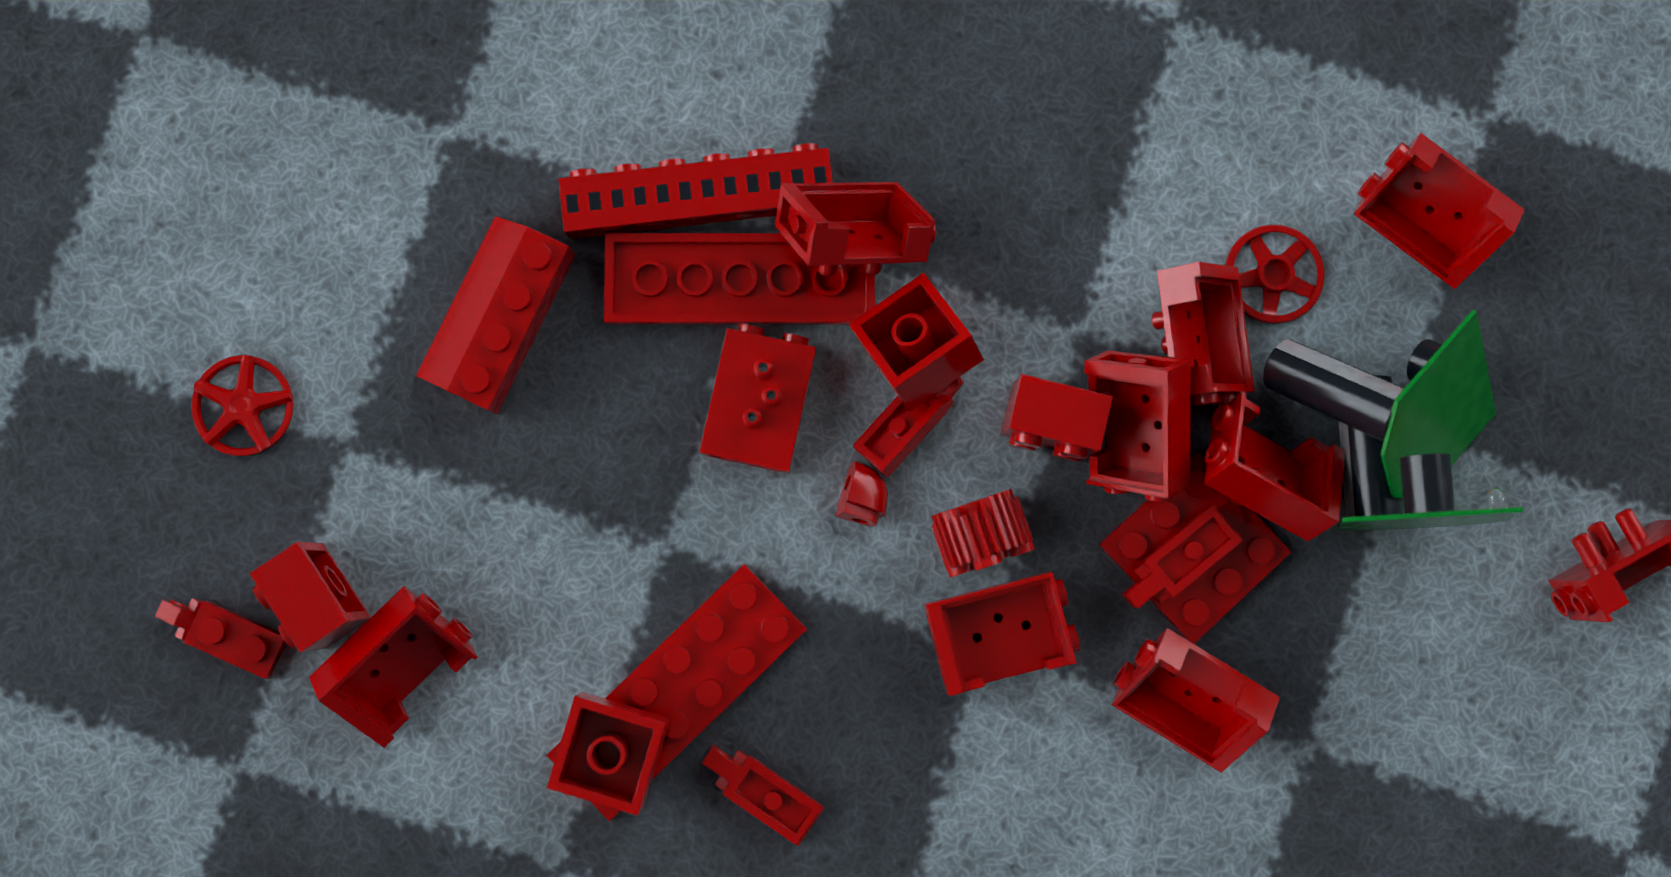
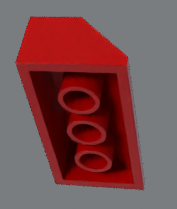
[416,216,576,414]

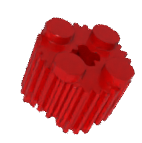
[931,489,1035,577]

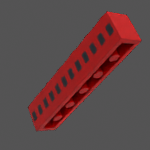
[558,143,833,239]

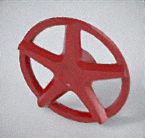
[1225,225,1325,324]
[191,355,294,456]

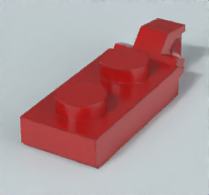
[853,377,964,478]
[1121,504,1243,609]
[155,598,287,679]
[702,745,824,846]

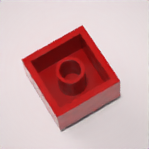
[848,272,984,412]
[1000,374,1113,462]
[249,542,371,653]
[547,692,671,816]

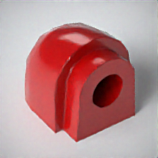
[835,461,888,526]

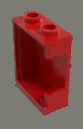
[1353,133,1525,289]
[775,182,936,277]
[1151,262,1255,406]
[699,324,816,474]
[1084,350,1191,501]
[1204,391,1345,541]
[1548,508,1671,623]
[923,572,1081,696]
[309,586,478,748]
[1111,628,1280,773]

